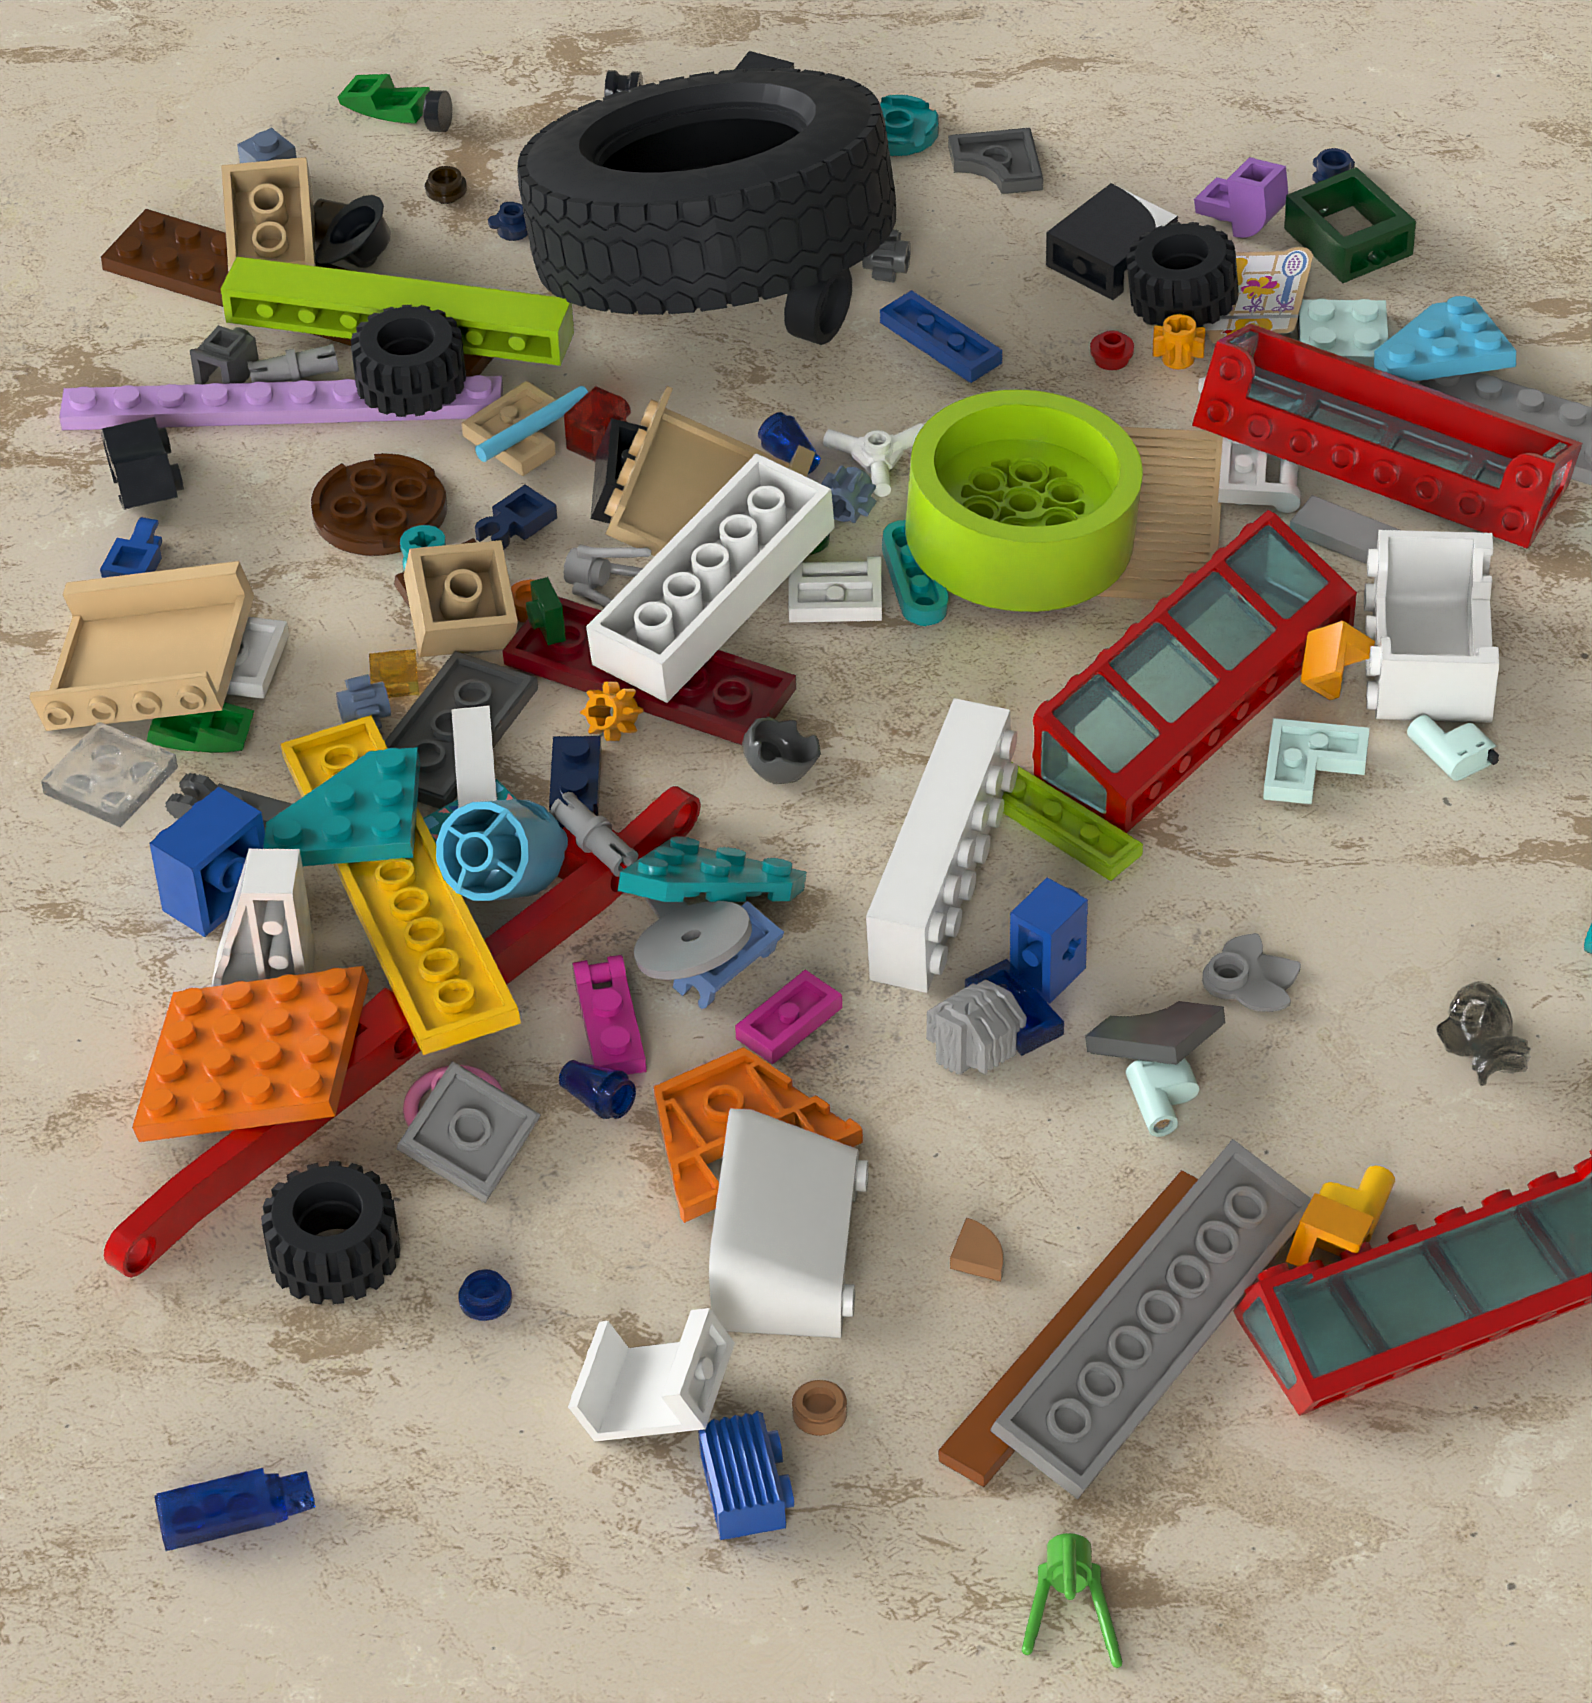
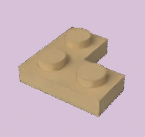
[461,381,556,476]

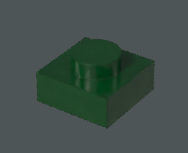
[526,577,566,645]

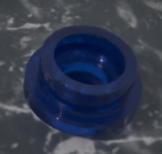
[458,1269,512,1321]

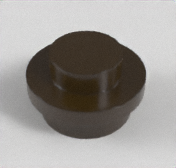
[425,166,467,204]

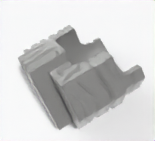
[926,979,1026,1075]

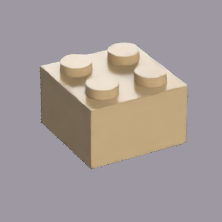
[404,540,518,657]

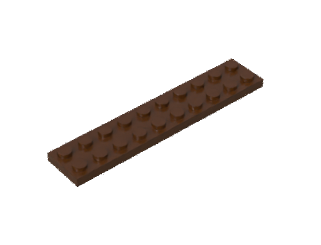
[101,209,494,377]

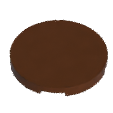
[311,453,447,556]

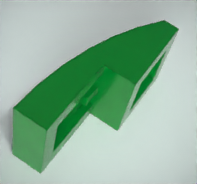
[337,74,430,123]
[146,702,254,753]

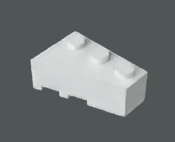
[211,849,316,987]

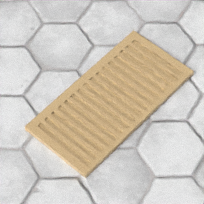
[1095,427,1223,603]

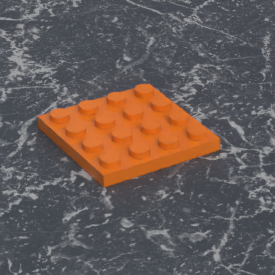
[132,966,369,1142]

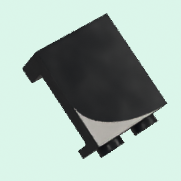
[1046,183,1178,300]

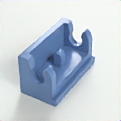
[673,901,784,1009]

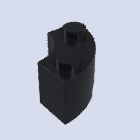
[101,417,184,510]

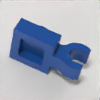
[100,517,162,578]

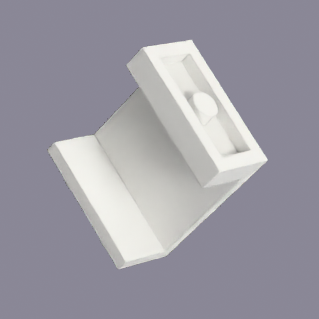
[568,1308,735,1442]

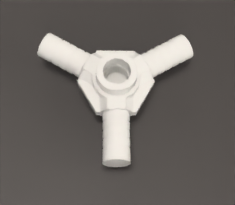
[823,423,924,497]

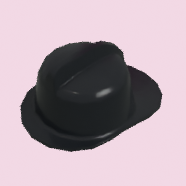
[315,195,391,268]

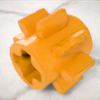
[1152,314,1205,370]
[580,682,643,741]

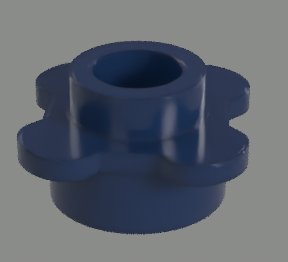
[1312,148,1355,183]
[488,202,528,241]

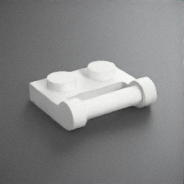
[1218,437,1301,513]
[788,556,882,623]

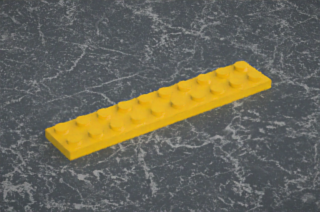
[280,715,521,1055]

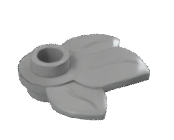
[1202,933,1301,1012]

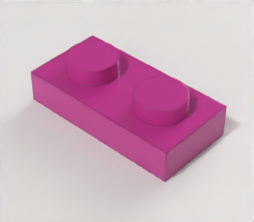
[735,969,843,1065]

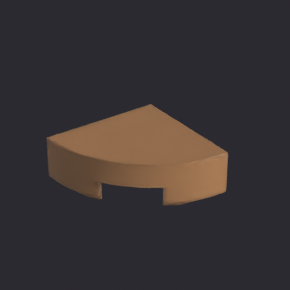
[950,1218,1003,1282]

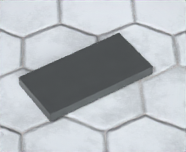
[384,651,538,809]

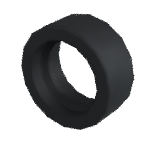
[784,269,852,345]

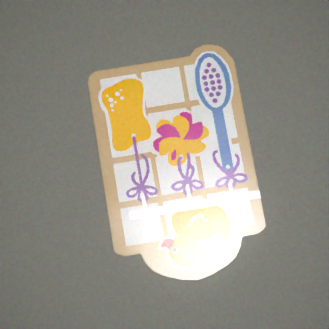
[1204,247,1314,346]

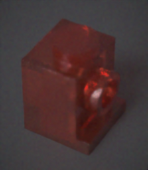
[564,386,631,462]

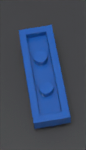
[880,290,1002,383]

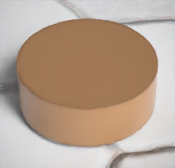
[792,1380,847,1436]

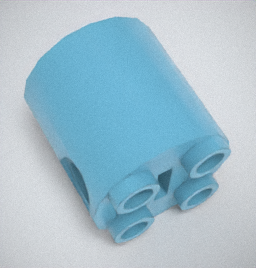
[436,799,568,901]

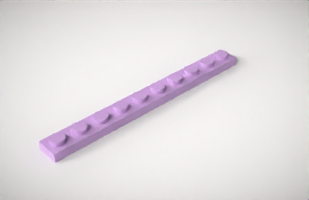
[59,375,503,430]

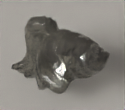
[1436,981,1531,1086]

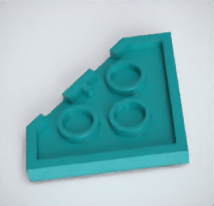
[263,747,420,867]
[618,836,807,902]

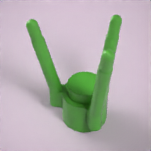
[1022,1533,1122,1668]

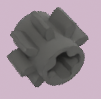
[862,229,911,282]

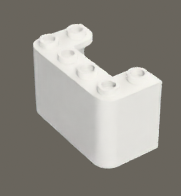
[1364,530,1499,723]

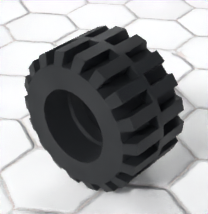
[1126,222,1239,328]
[351,304,466,417]
[261,1161,401,1305]

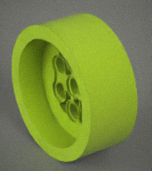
[905,390,1143,612]

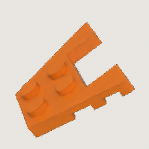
[653,1047,863,1223]

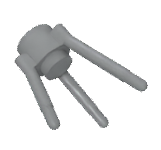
[563,545,651,607]

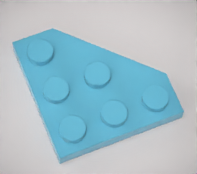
[1374,296,1516,382]

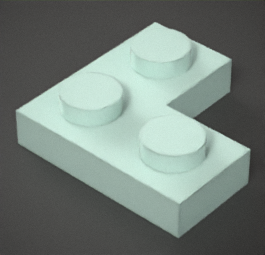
[1263,718,1370,804]

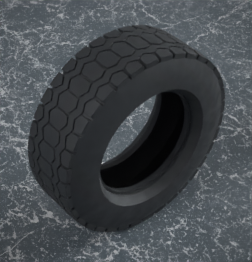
[517,68,896,315]

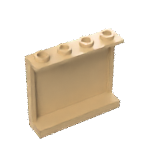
[604,386,816,556]
[29,561,254,731]

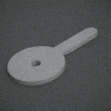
[634,897,752,980]

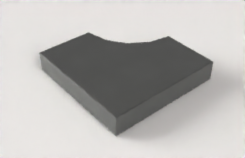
[948,128,1043,194]
[1085,1001,1226,1065]

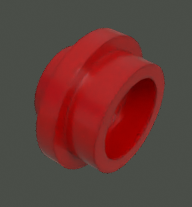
[1090,330,1134,370]

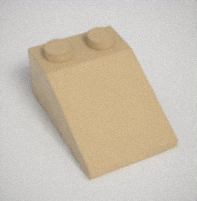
[221,157,316,271]

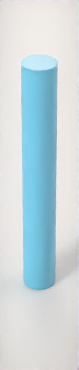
[475,386,590,462]

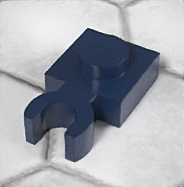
[475,484,558,550]

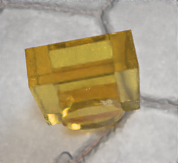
[369,649,419,698]

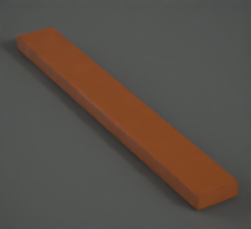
[938,1170,1198,1487]

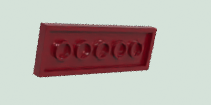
[502,596,796,745]

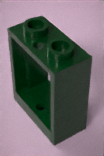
[1284,167,1416,284]

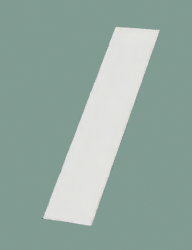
[452,706,497,808]

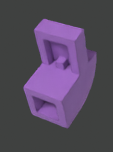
[1194,157,1288,238]

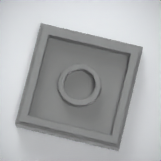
[397,1061,541,1203]

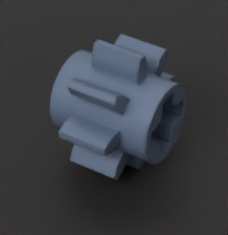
[821,465,877,523]
[336,674,391,729]

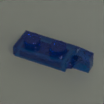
[154,1468,315,1551]

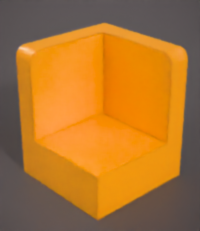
[1300,621,1375,700]
[1285,1193,1375,1267]

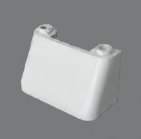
[709,1108,868,1338]

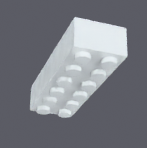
[586,453,835,703]
[866,698,1018,993]

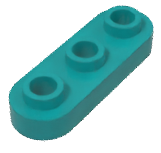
[882,520,949,626]

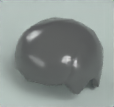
[742,717,821,784]

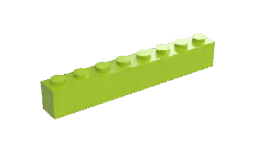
[221,256,574,366]

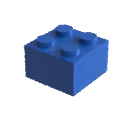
[149,787,265,937]

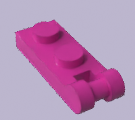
[572,954,647,1080]

